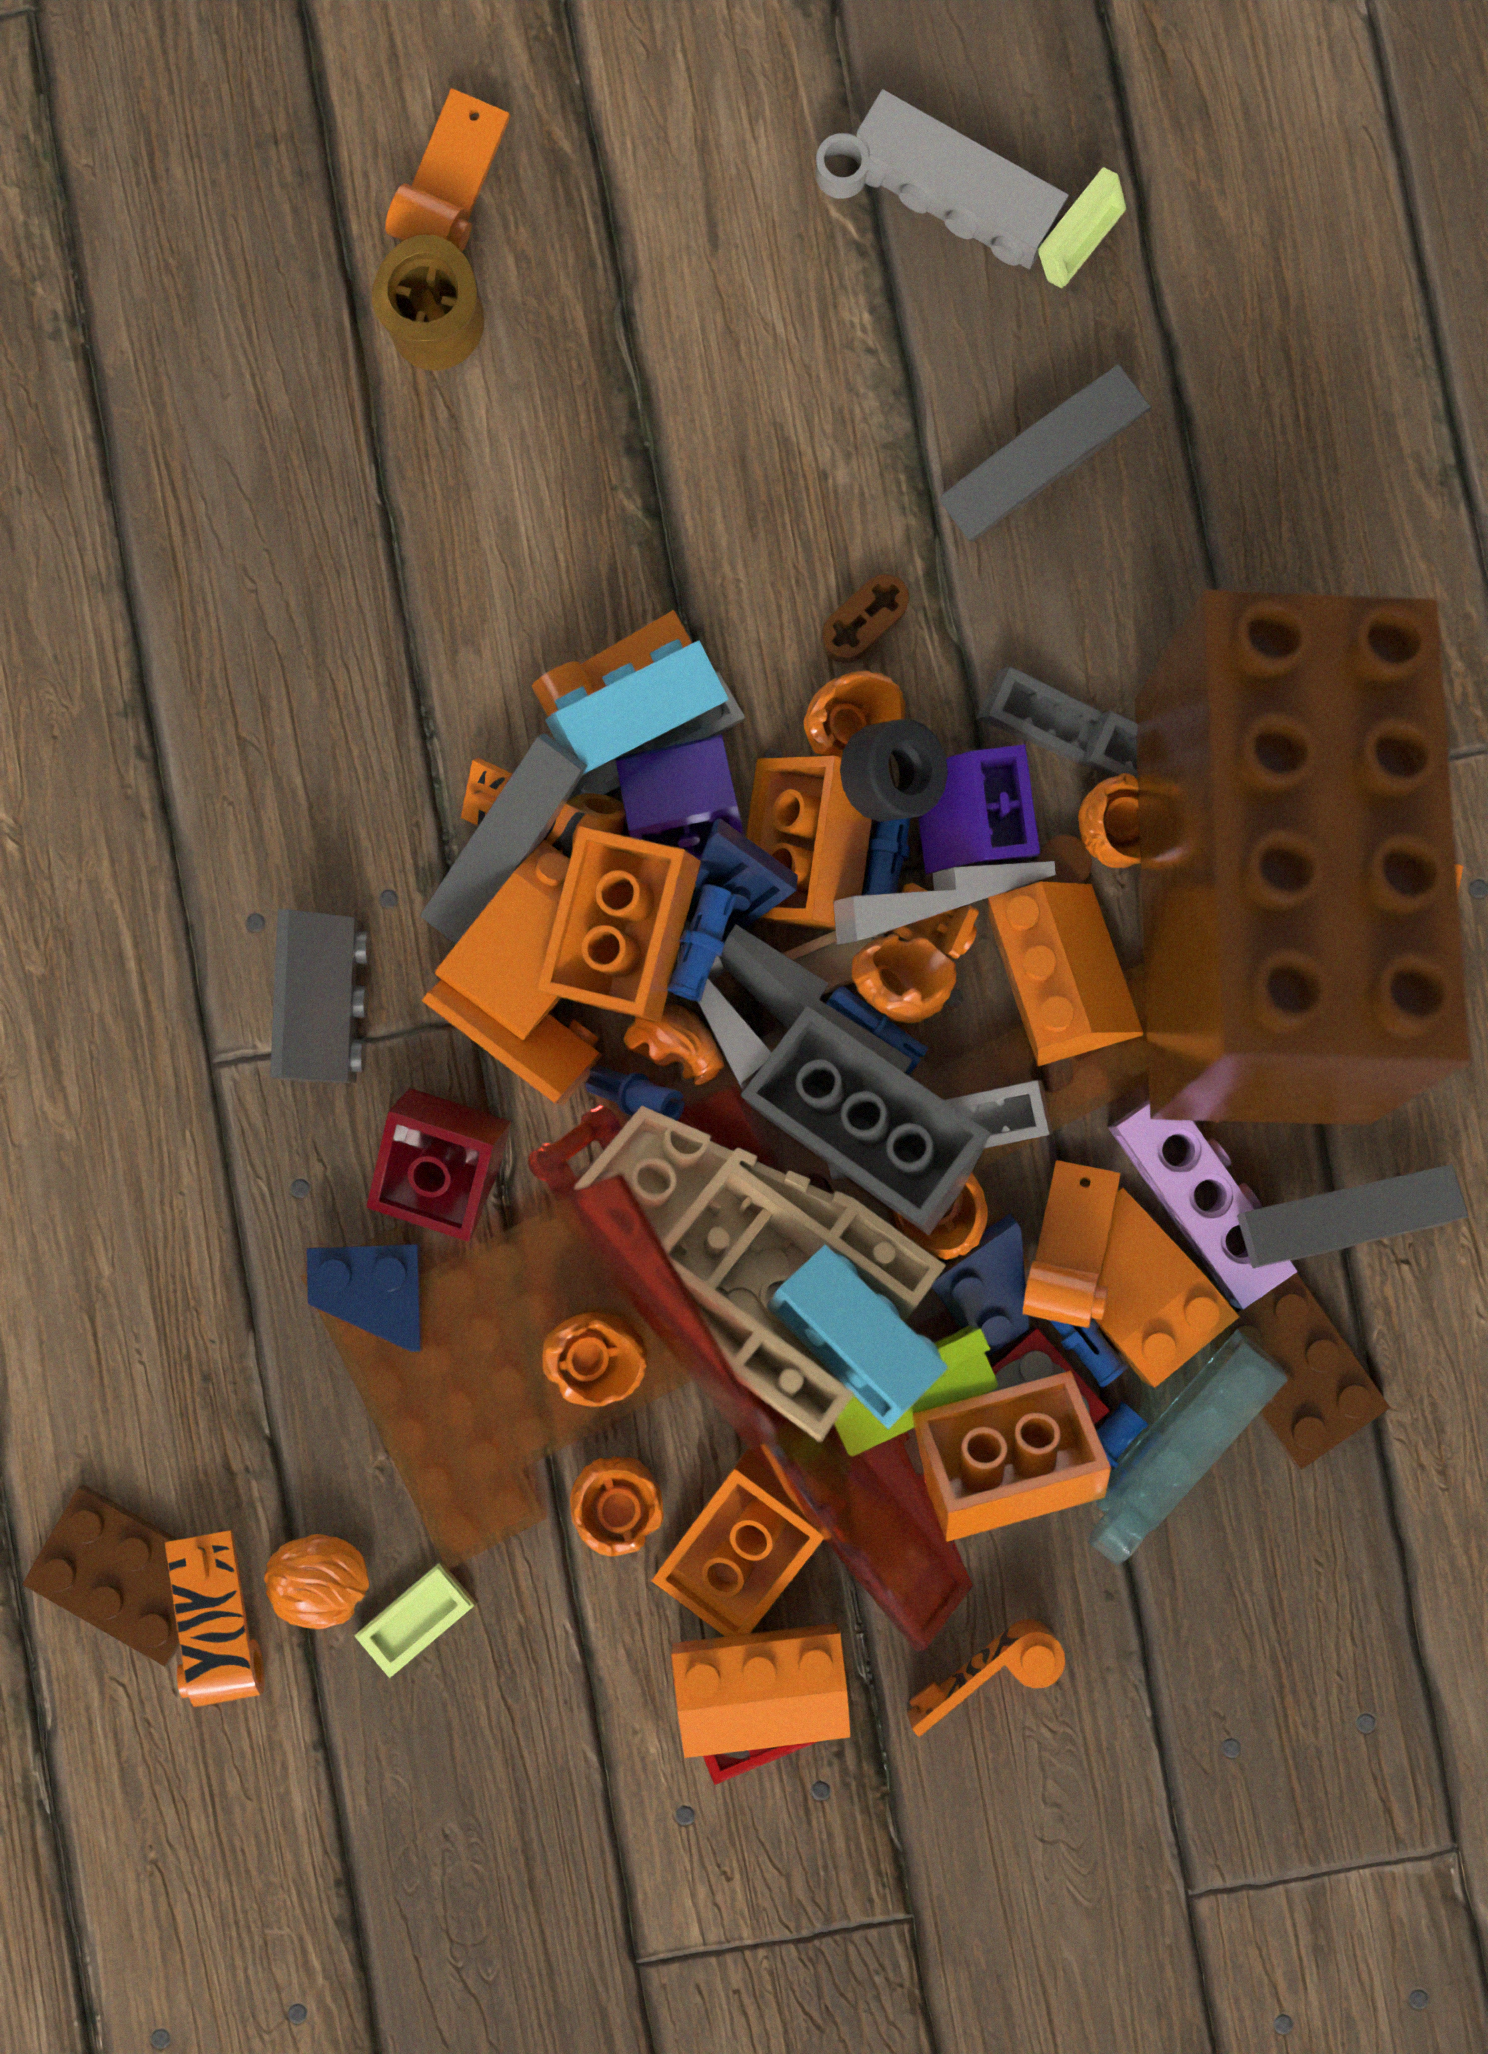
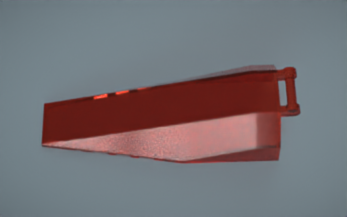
[528,1084,973,1652]

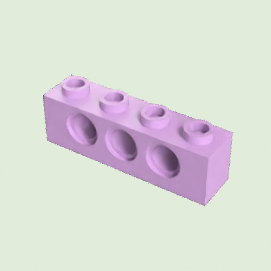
[1108,1099,1298,1309]

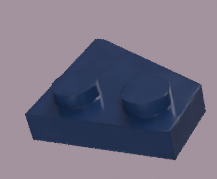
[687,818,798,943]
[931,1214,1029,1358]
[307,1244,423,1352]

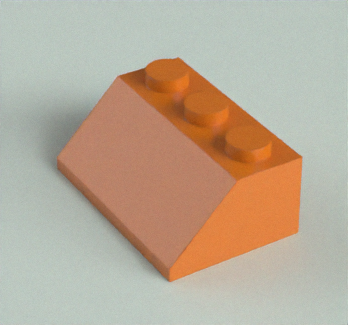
[746,756,872,930]
[537,826,701,1022]
[988,881,1143,1067]
[422,979,603,1106]
[913,1371,1111,1542]
[671,1623,850,1758]

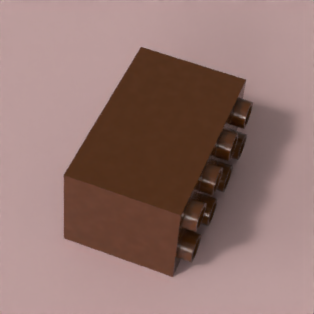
[1135,590,1471,1125]

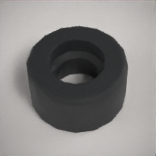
[840,719,948,822]

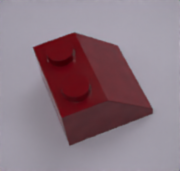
[366,1088,512,1242]

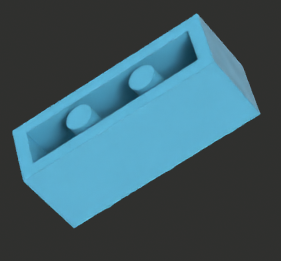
[545,639,729,774]
[767,1245,948,1429]

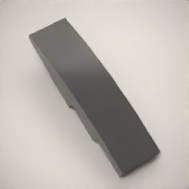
[938,364,1152,542]

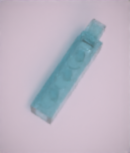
[1088,1329,1288,1565]

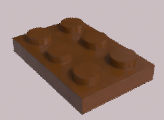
[1210,1272,1391,1470]
[22,1485,180,1667]

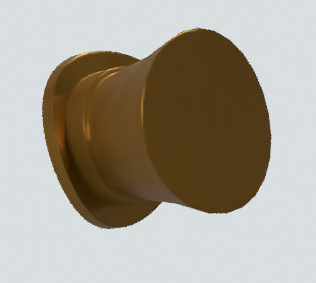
[372,235,485,371]

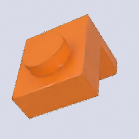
[883,883,979,959]

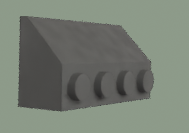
[741,1006,991,1235]

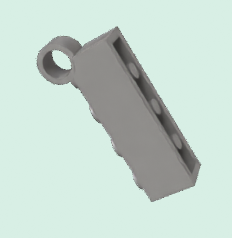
[815,89,1068,270]

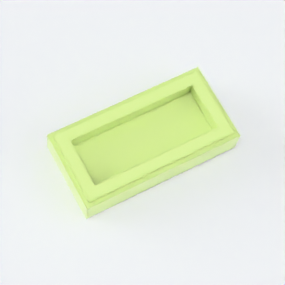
[1037,167,1127,288]
[355,1561,476,1678]

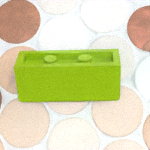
[834,1325,998,1456]

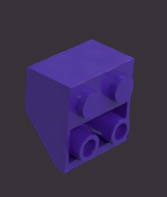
[616,734,746,860]
[917,744,1040,875]

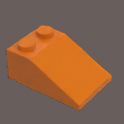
[435,840,570,1041]
[1094,1187,1239,1388]
[651,1439,843,1636]

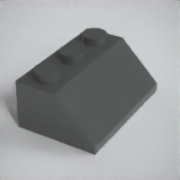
[270,909,371,1083]

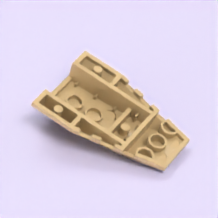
[574,1106,946,1441]

